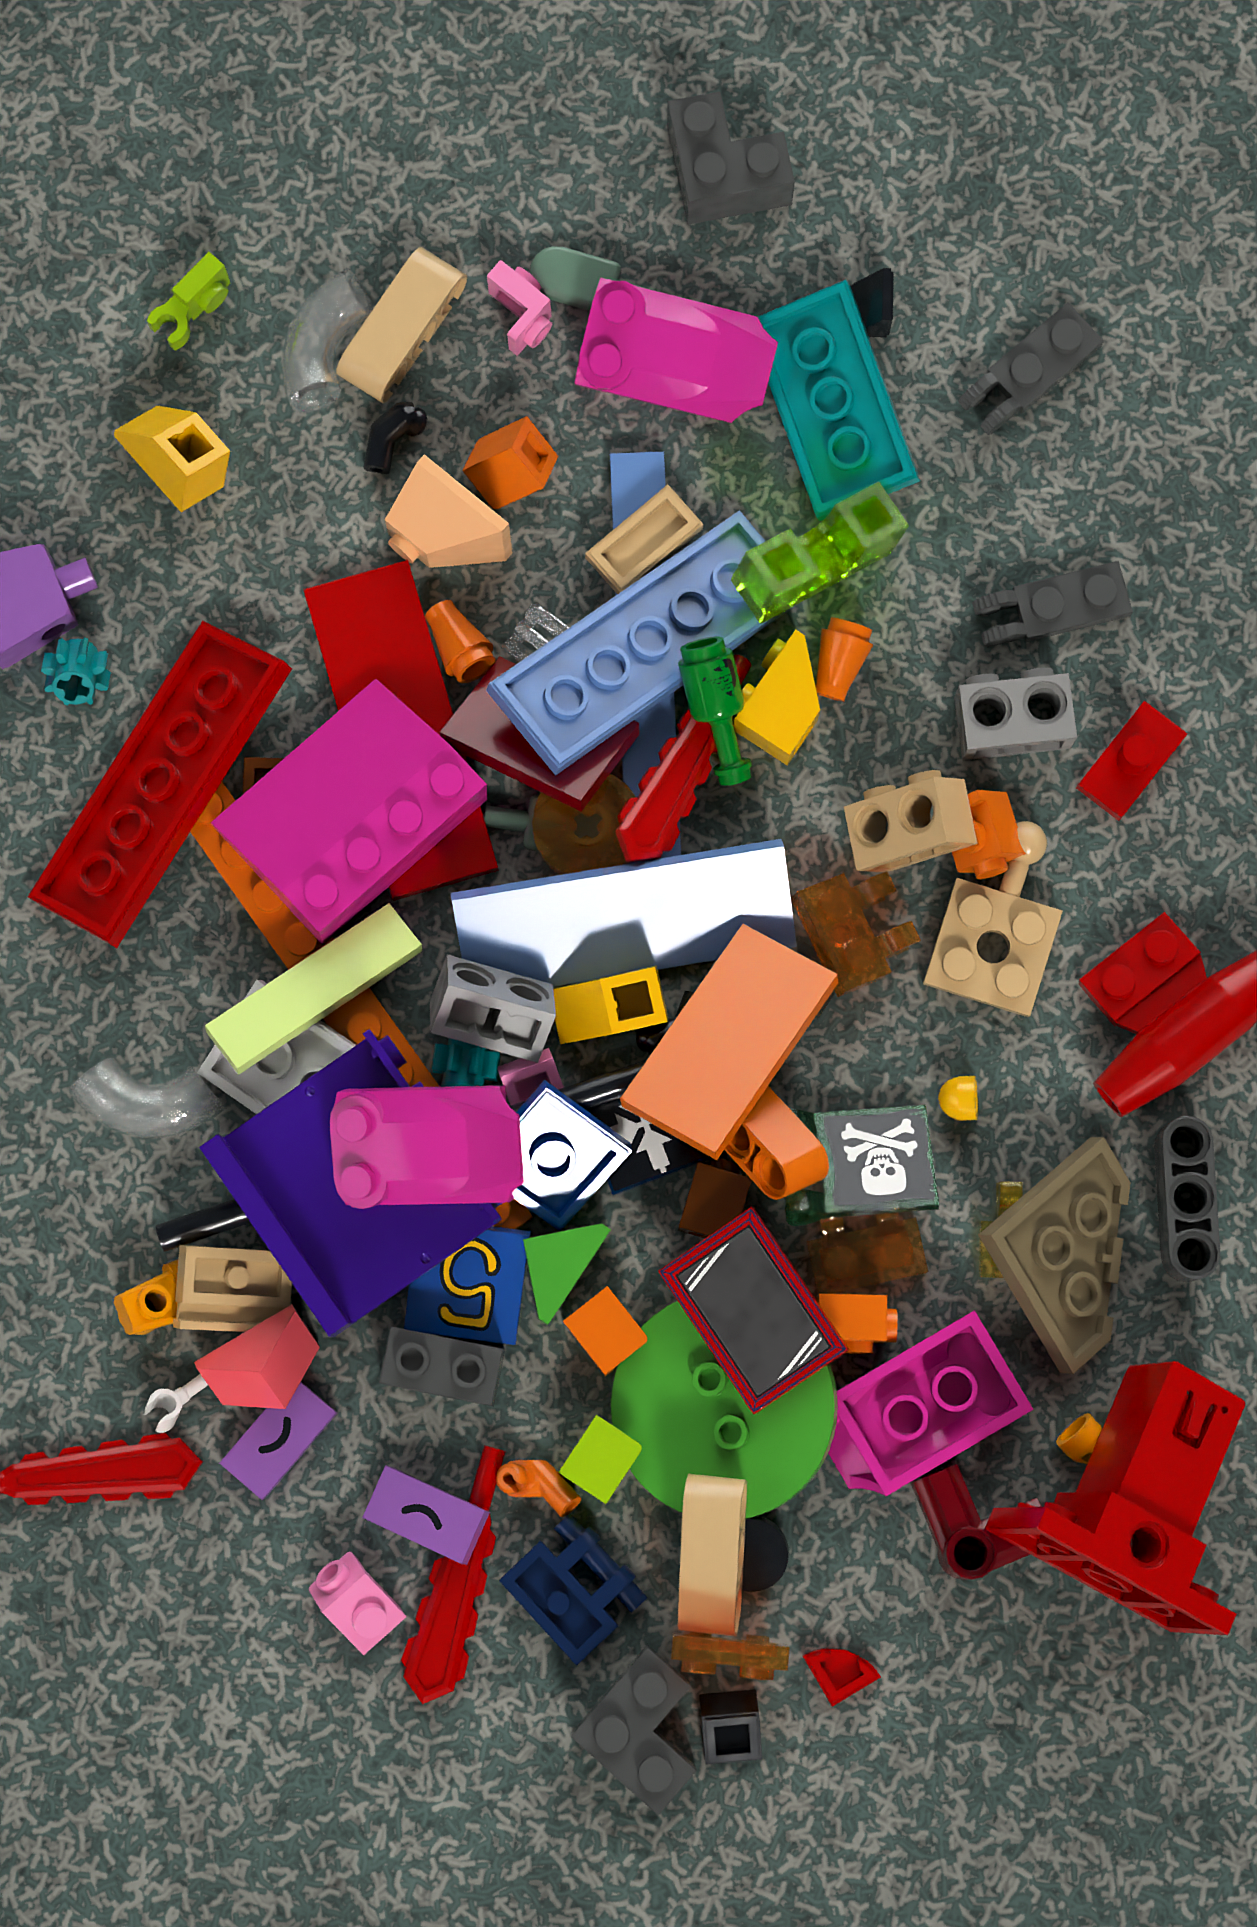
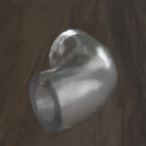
[280,268,373,413]
[69,1057,226,1140]

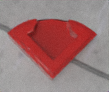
[802,1648,881,1707]

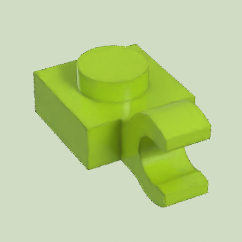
[147,252,230,351]

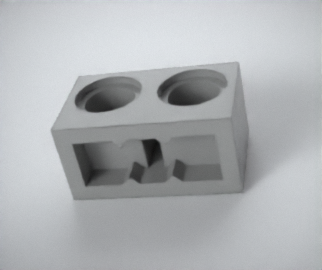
[954,668,1077,760]
[430,954,556,1063]

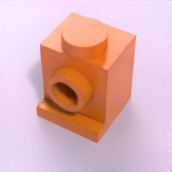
[952,790,1026,879]
[816,1294,898,1354]

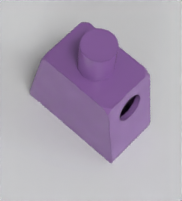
[0,544,98,669]

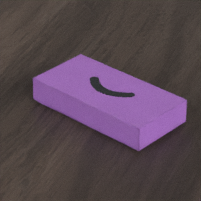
[219,1381,338,1500]
[362,1465,490,1565]

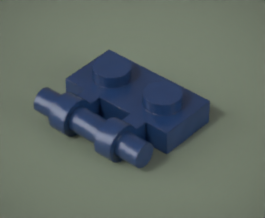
[499,1513,648,1666]

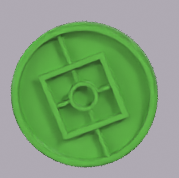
[611,1301,838,1518]

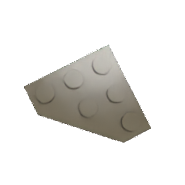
[978,1137,1131,1374]

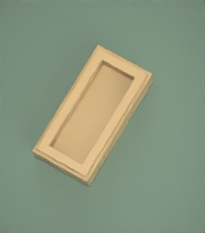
[585,484,704,594]

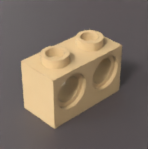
[844,770,978,872]

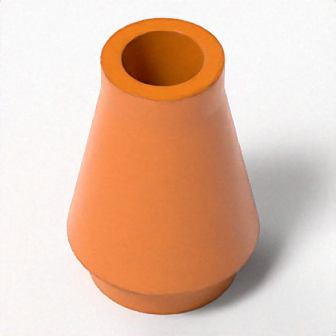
[425,600,495,683]
[815,617,874,702]

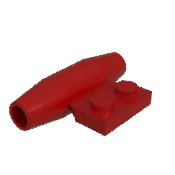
[1079,912,1257,1117]

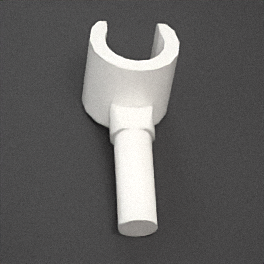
[143,1374,208,1433]

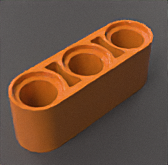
[724,1086,829,1200]

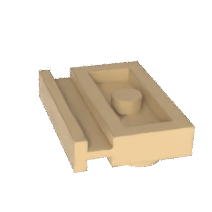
[173,1245,292,1332]

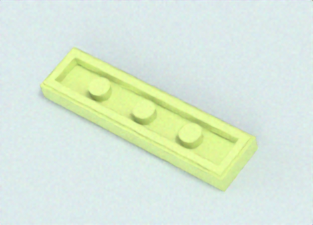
[205,903,422,1075]

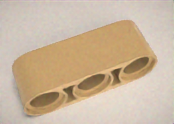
[336,247,467,403]
[678,1474,747,1637]

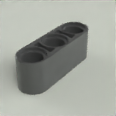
[1154,1116,1220,1283]

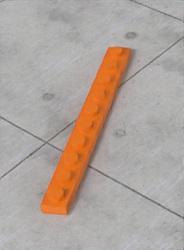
[190,782,533,1229]

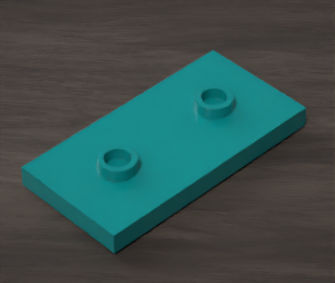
[758,280,921,521]

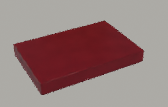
[440,656,640,812]

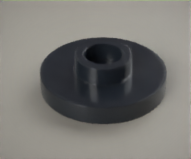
[742,1516,789,1592]

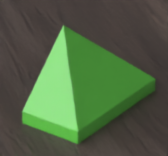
[523,1223,611,1325]

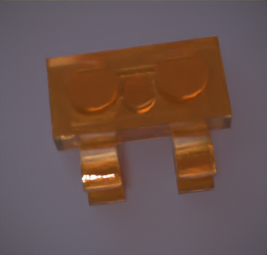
[791,871,921,997]
[806,1195,928,1295]
[670,1632,790,1680]

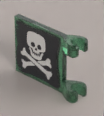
[785,1104,939,1226]

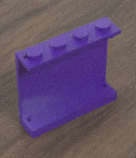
[199,1029,502,1337]

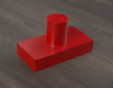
[1076,700,1188,821]

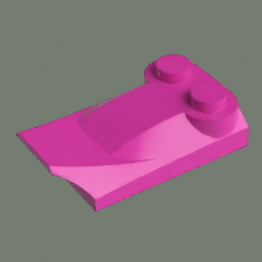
[575,277,778,423]
[330,1085,524,1209]
[828,1310,1034,1496]

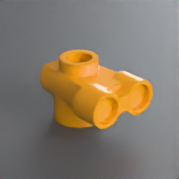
[114,1259,178,1335]

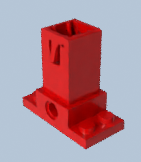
[985,1361,1245,1635]

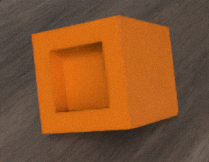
[462,416,559,509]
[563,1286,647,1377]

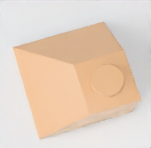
[385,454,512,568]

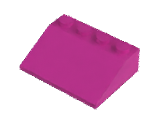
[211,679,487,945]

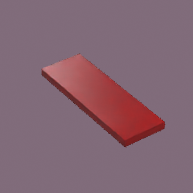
[303,560,499,901]
[27,620,292,949]

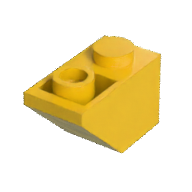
[114,405,230,512]
[733,629,820,765]
[553,965,669,1044]

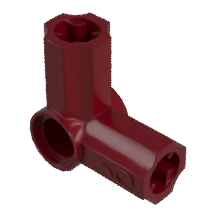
[910,1464,1042,1580]

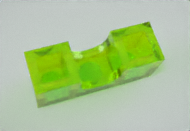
[731,481,909,624]

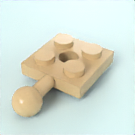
[923,821,1063,1017]

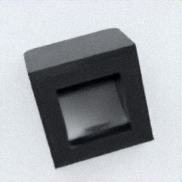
[850,268,894,338]
[699,1689,762,1765]

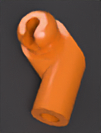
[496,1460,581,1517]

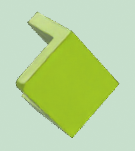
[559,1415,642,1504]

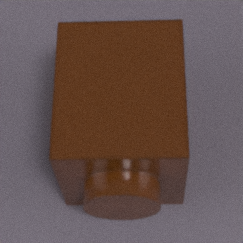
[677,1157,752,1239]

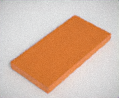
[620,924,838,1160]

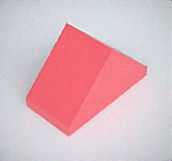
[194,1304,320,1409]

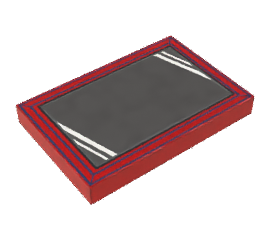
[658,1207,850,1415]

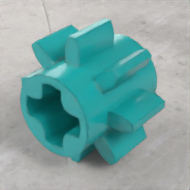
[41,637,111,705]
[431,1038,501,1087]

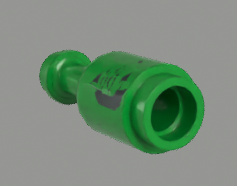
[678,636,752,786]

